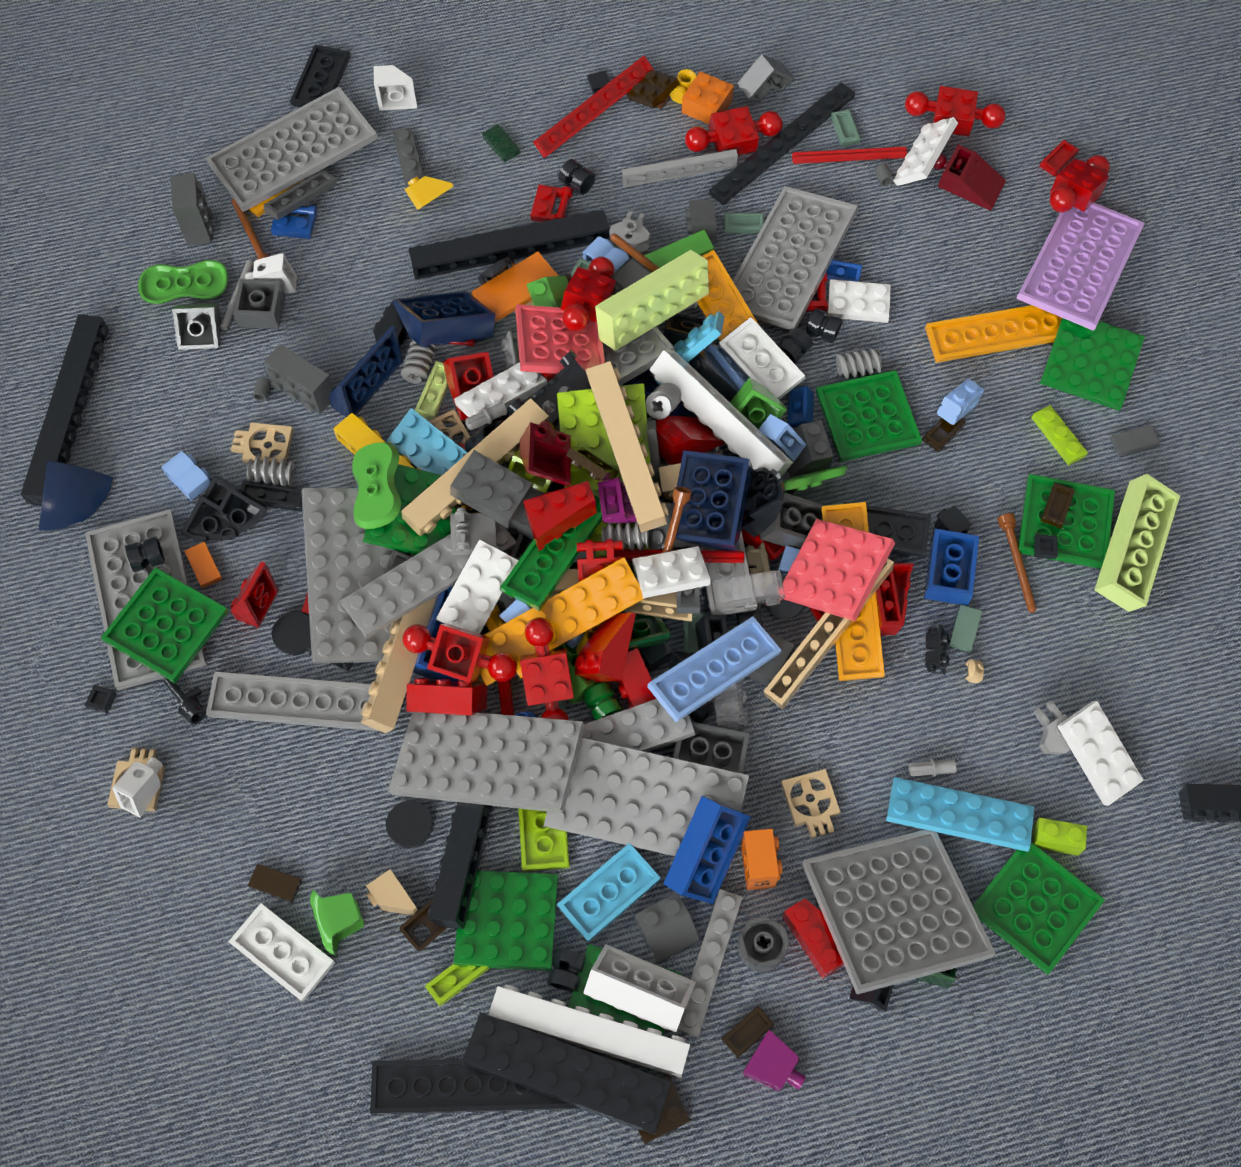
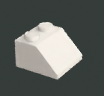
[374,65,417,111]

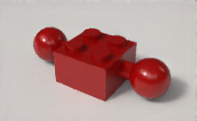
[905,86,1006,137]
[685,106,783,155]
[1049,155,1110,213]
[561,256,616,332]
[520,617,574,720]
[402,624,517,683]

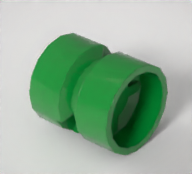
[583,682,623,720]

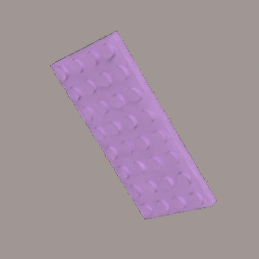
[1016,203,1145,331]

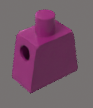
[742,1030,806,1091]

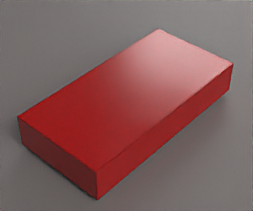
[1039,140,1079,177]

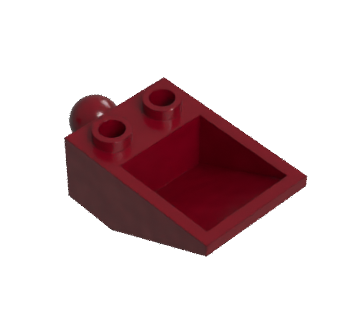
[933,144,1006,211]
[519,421,571,486]

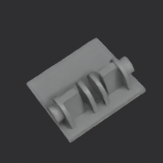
[450,508,497,555]

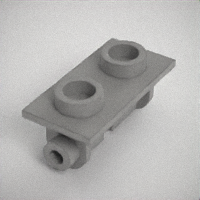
[501,331,520,369]

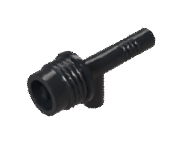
[163,678,206,724]

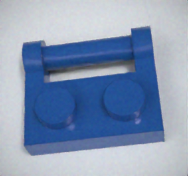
[271,205,317,239]

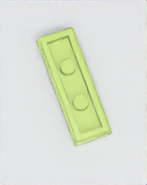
[415,361,448,420]

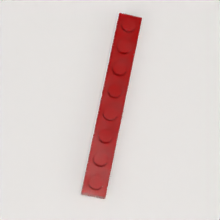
[533,56,655,158]

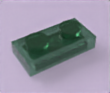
[482,124,520,163]

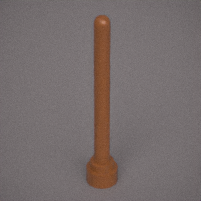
[231,199,270,260]
[610,233,659,272]
[663,486,692,553]
[997,513,1037,613]

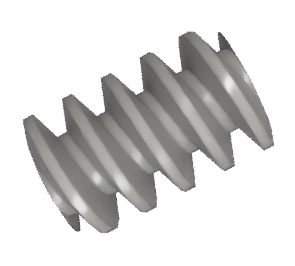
[401,340,437,384]
[836,348,882,380]
[645,383,682,420]
[247,455,295,486]
[602,522,649,551]

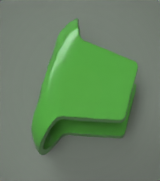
[310,889,364,956]

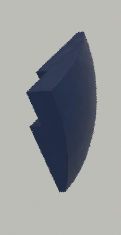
[38,461,113,531]

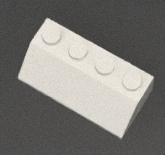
[584,944,696,1032]

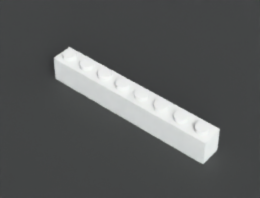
[650,350,793,477]
[488,985,690,1078]

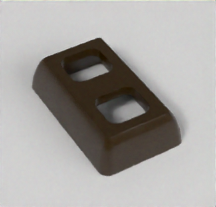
[400,897,447,951]

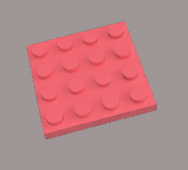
[515,304,605,374]
[777,519,895,621]

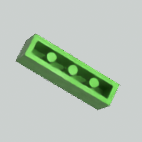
[644,230,715,271]

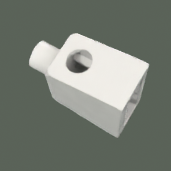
[245,253,297,293]
[112,757,163,818]

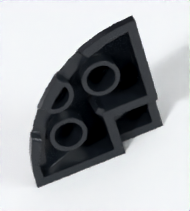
[742,467,785,537]
[181,476,268,541]

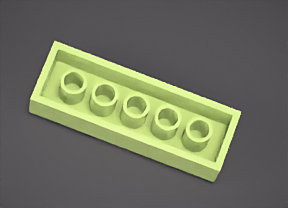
[595,250,709,351]
[1095,474,1180,612]

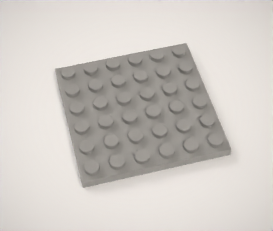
[802,830,995,994]

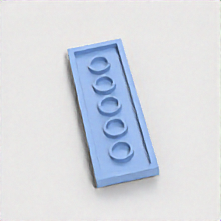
[647,616,782,722]

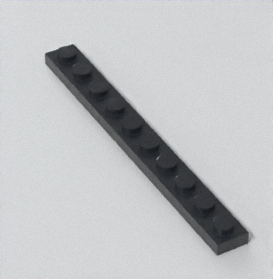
[709,82,855,205]

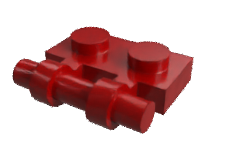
[577,539,623,582]

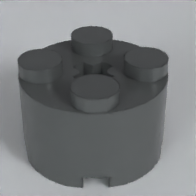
[738,917,789,972]

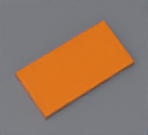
[471,252,559,323]

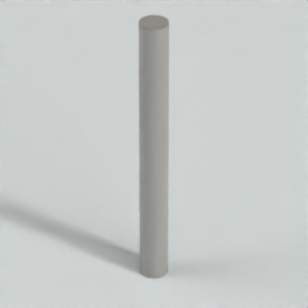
[220,260,254,330]

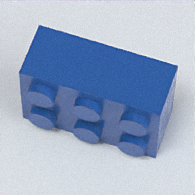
[924,529,979,606]

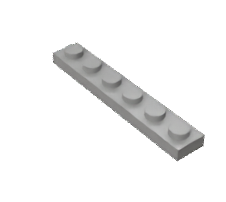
[622,149,738,188]
[677,889,743,1038]

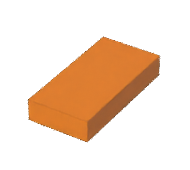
[184,542,223,589]

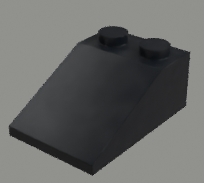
[688,351,739,402]

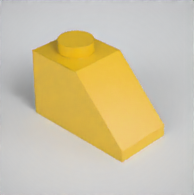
[404,176,454,210]

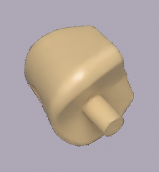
[965,659,984,683]

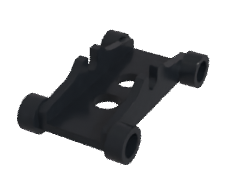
[506,350,591,427]

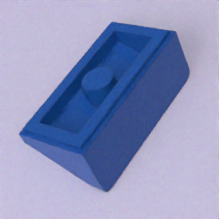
[826,260,862,282]
[788,385,814,428]

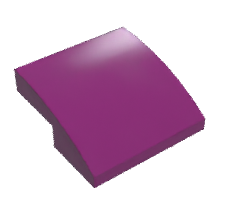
[597,478,637,523]

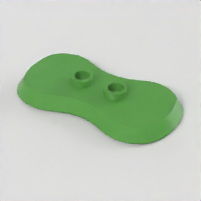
[138,260,228,304]
[352,443,401,529]
[783,465,848,491]

